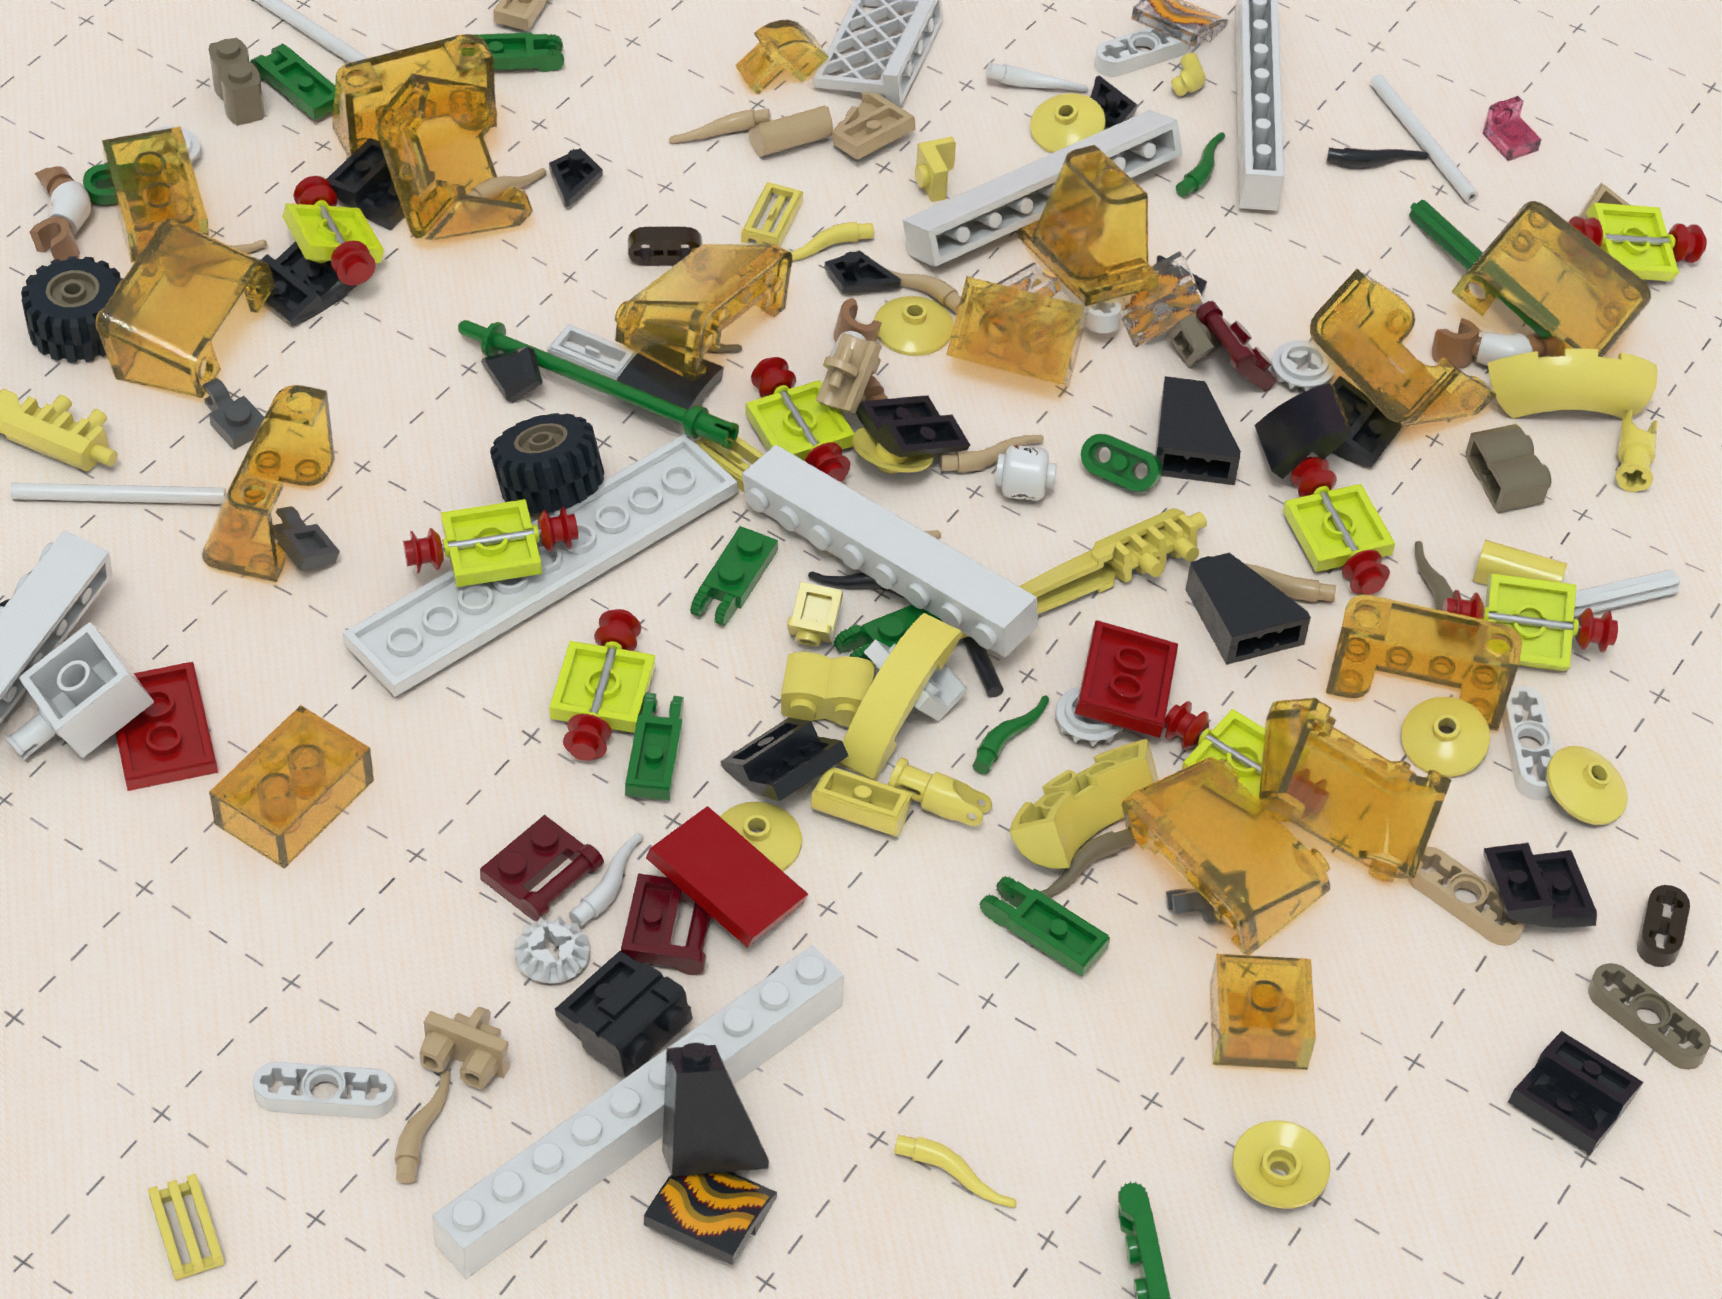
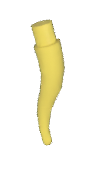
[773,221,874,263]
[894,1134,1017,1208]

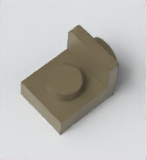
[1167,313,1221,367]

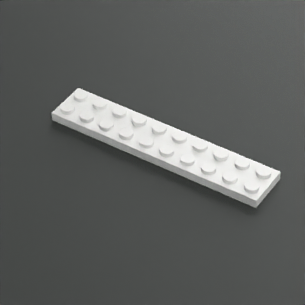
[342,434,738,697]

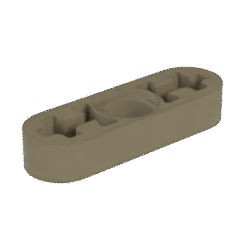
[1588,963,1711,1069]

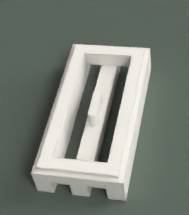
[547,324,638,380]

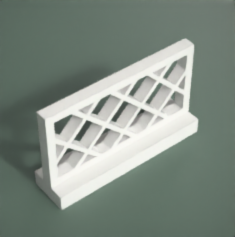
[813,0,943,107]

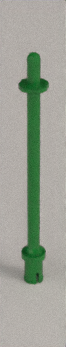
[458,320,739,449]

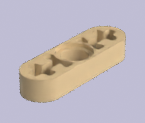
[1407,847,1525,946]

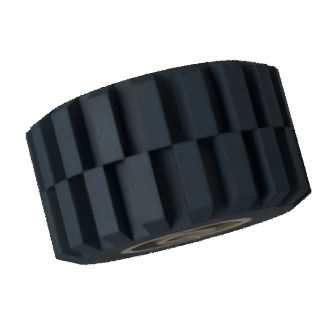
[21,256,131,363]
[490,413,605,514]

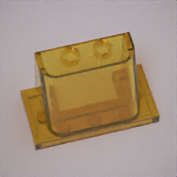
[1018,145,1158,306]

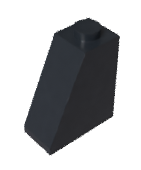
[1155,376,1241,485]
[1185,552,1311,665]
[662,1043,769,1177]

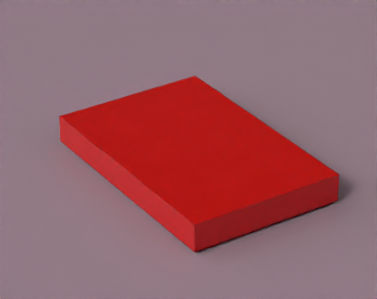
[1074,620,1178,738]
[116,661,218,791]
[646,806,808,948]

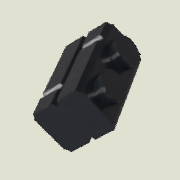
[578,962,690,1077]

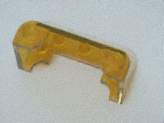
[377,73,533,240]
[615,244,792,382]
[1310,268,1497,426]
[1259,698,1451,883]
[1121,756,1330,957]

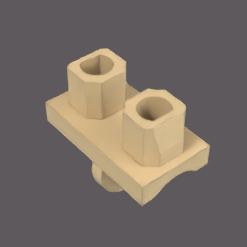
[816,333,882,415]
[419,1007,510,1090]

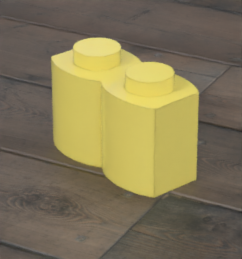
[781,652,875,727]

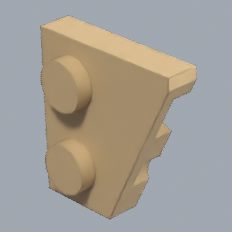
[832,92,916,160]

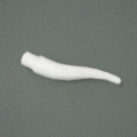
[986,62,1088,92]
[569,833,643,927]

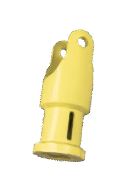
[1615,410,1658,492]
[888,757,992,826]

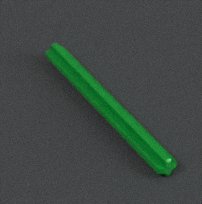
[1409,200,1560,339]

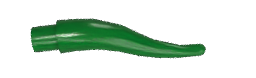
[1175,132,1225,197]
[972,695,1049,774]

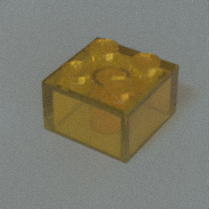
[1209,954,1316,1070]

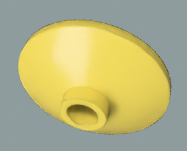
[1030,93,1106,153]
[874,296,953,356]
[853,427,934,474]
[1401,697,1490,777]
[1546,746,1628,825]
[720,802,802,871]
[1232,1120,1331,1208]

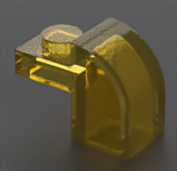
[735,20,829,95]

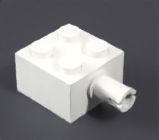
[7,621,154,760]

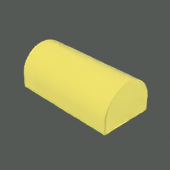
[1473,539,1568,585]
[811,767,912,837]

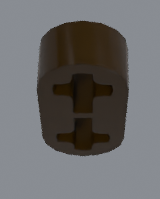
[628,226,703,266]
[1637,885,1690,967]

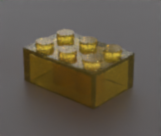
[102,126,209,262]
[946,276,1089,387]
[209,705,374,869]

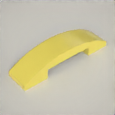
[837,613,963,781]

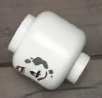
[995,445,1057,501]

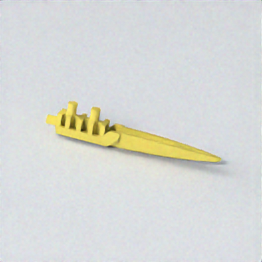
[0,388,118,472]
[960,508,1207,639]

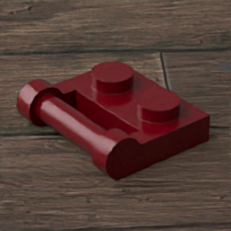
[1196,301,1277,392]
[480,814,604,921]
[621,873,711,975]

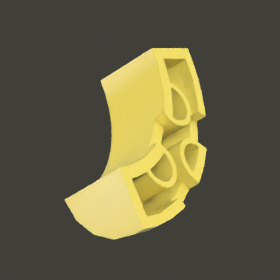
[1488,348,1658,419]
[1010,739,1161,869]

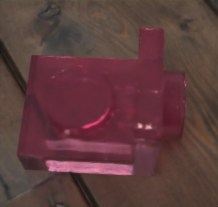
[1482,96,1542,161]

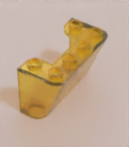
[332,34,497,158]
[1452,201,1651,357]
[96,218,275,398]
[202,385,335,582]
[1325,595,1522,731]

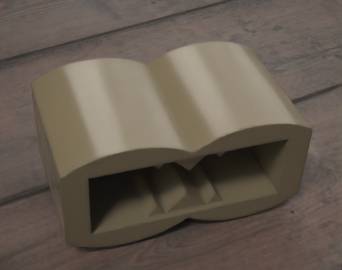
[209,37,264,126]
[1465,424,1551,512]

